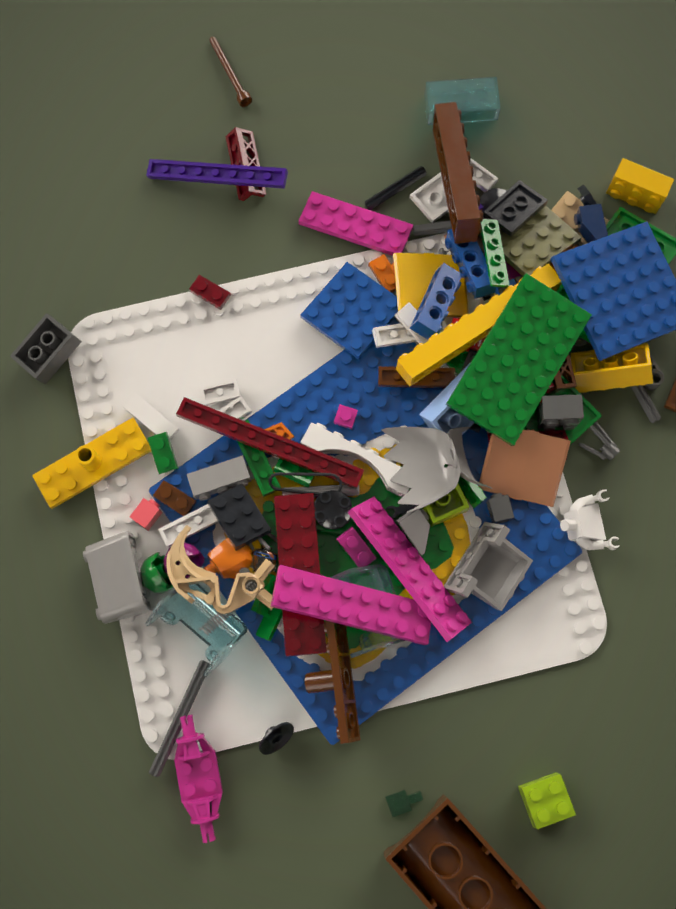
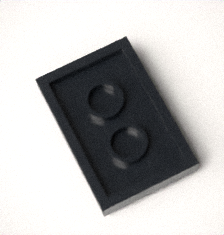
[483,180,548,237]
[207,484,271,551]

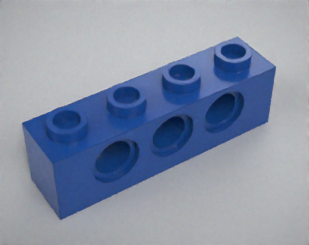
[445,229,497,299]
[409,263,462,340]

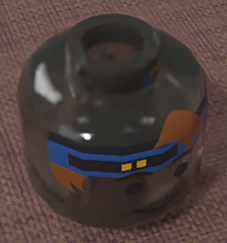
[250,545,277,573]

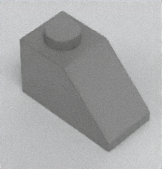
[396,507,430,555]

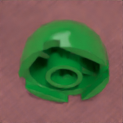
[140,552,174,593]

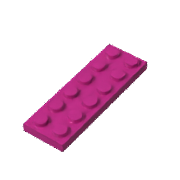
[298,191,413,256]

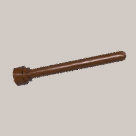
[209,37,252,107]

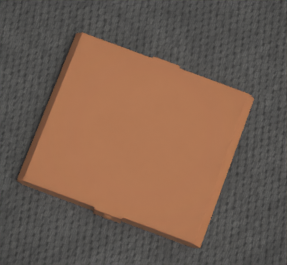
[478,429,571,507]

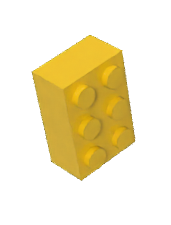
[606,158,674,214]

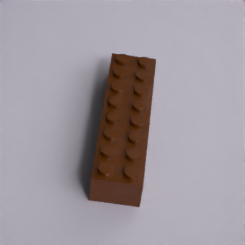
[432,102,483,244]

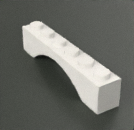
[300,422,410,497]

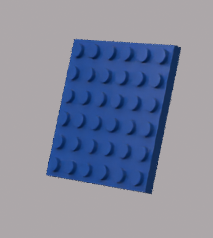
[550,222,676,361]

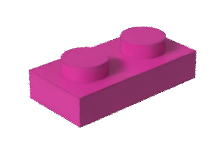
[337,526,376,571]

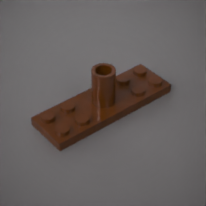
[305,621,360,744]

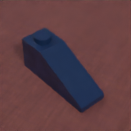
[574,204,608,243]

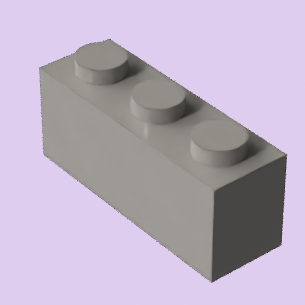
[187,456,251,501]

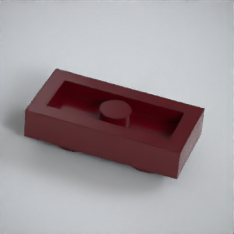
[189,275,231,310]

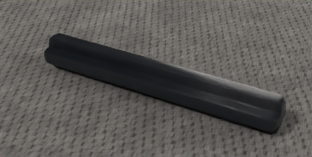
[365,166,427,210]

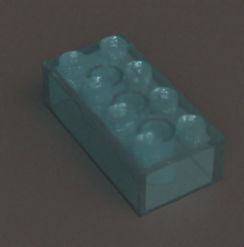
[424,77,501,125]

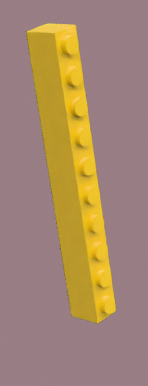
[396,263,562,386]

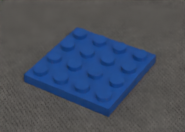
[300,262,398,360]

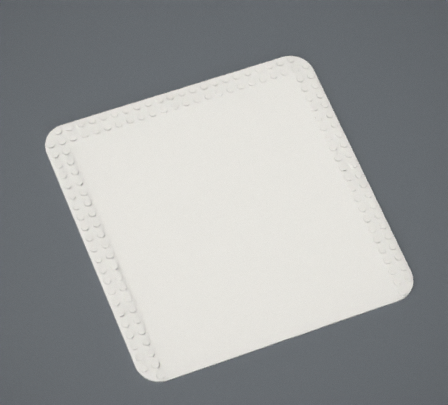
[68,232,607,760]

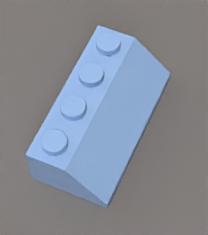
[419,362,474,435]

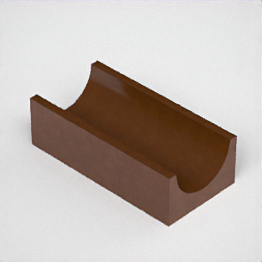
[383,794,547,909]

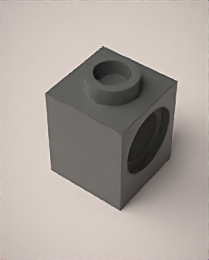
[486,493,514,524]

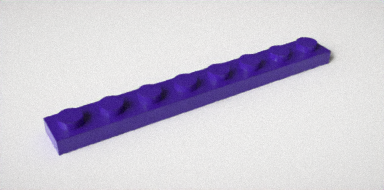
[146,159,288,189]

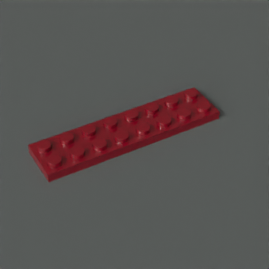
[274,493,327,657]

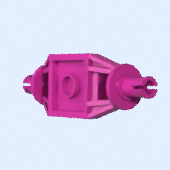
[174,714,223,843]

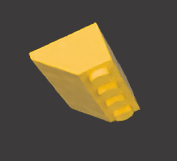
[571,343,653,393]

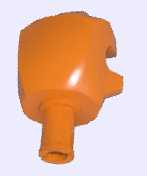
[202,538,253,584]

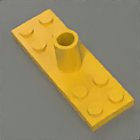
[32,417,151,509]

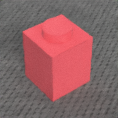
[130,498,163,531]

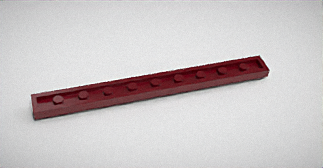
[176,397,364,489]

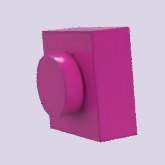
[334,404,358,429]

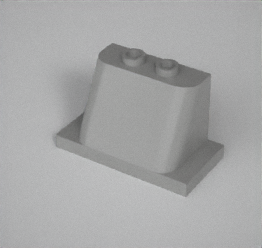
[444,522,533,611]

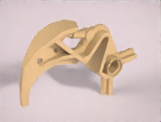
[167,525,275,614]

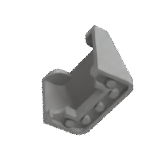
[83,531,152,624]

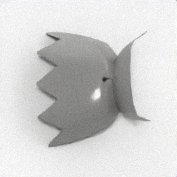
[382,427,493,513]

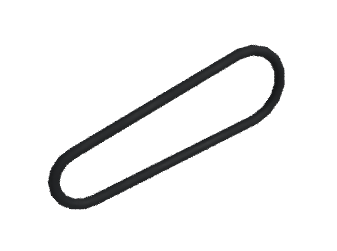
[269,472,343,496]

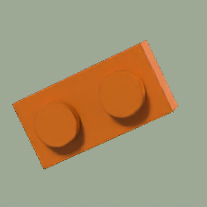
[368,254,396,293]

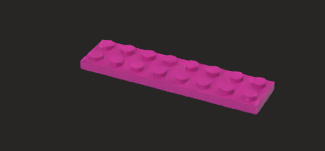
[348,496,472,642]
[270,565,431,645]

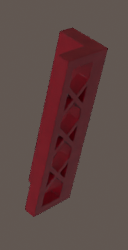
[225,127,266,201]

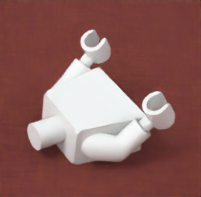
[560,490,619,550]

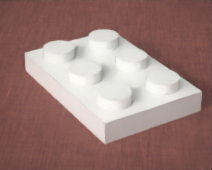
[410,172,448,223]

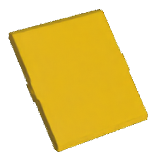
[393,253,469,317]

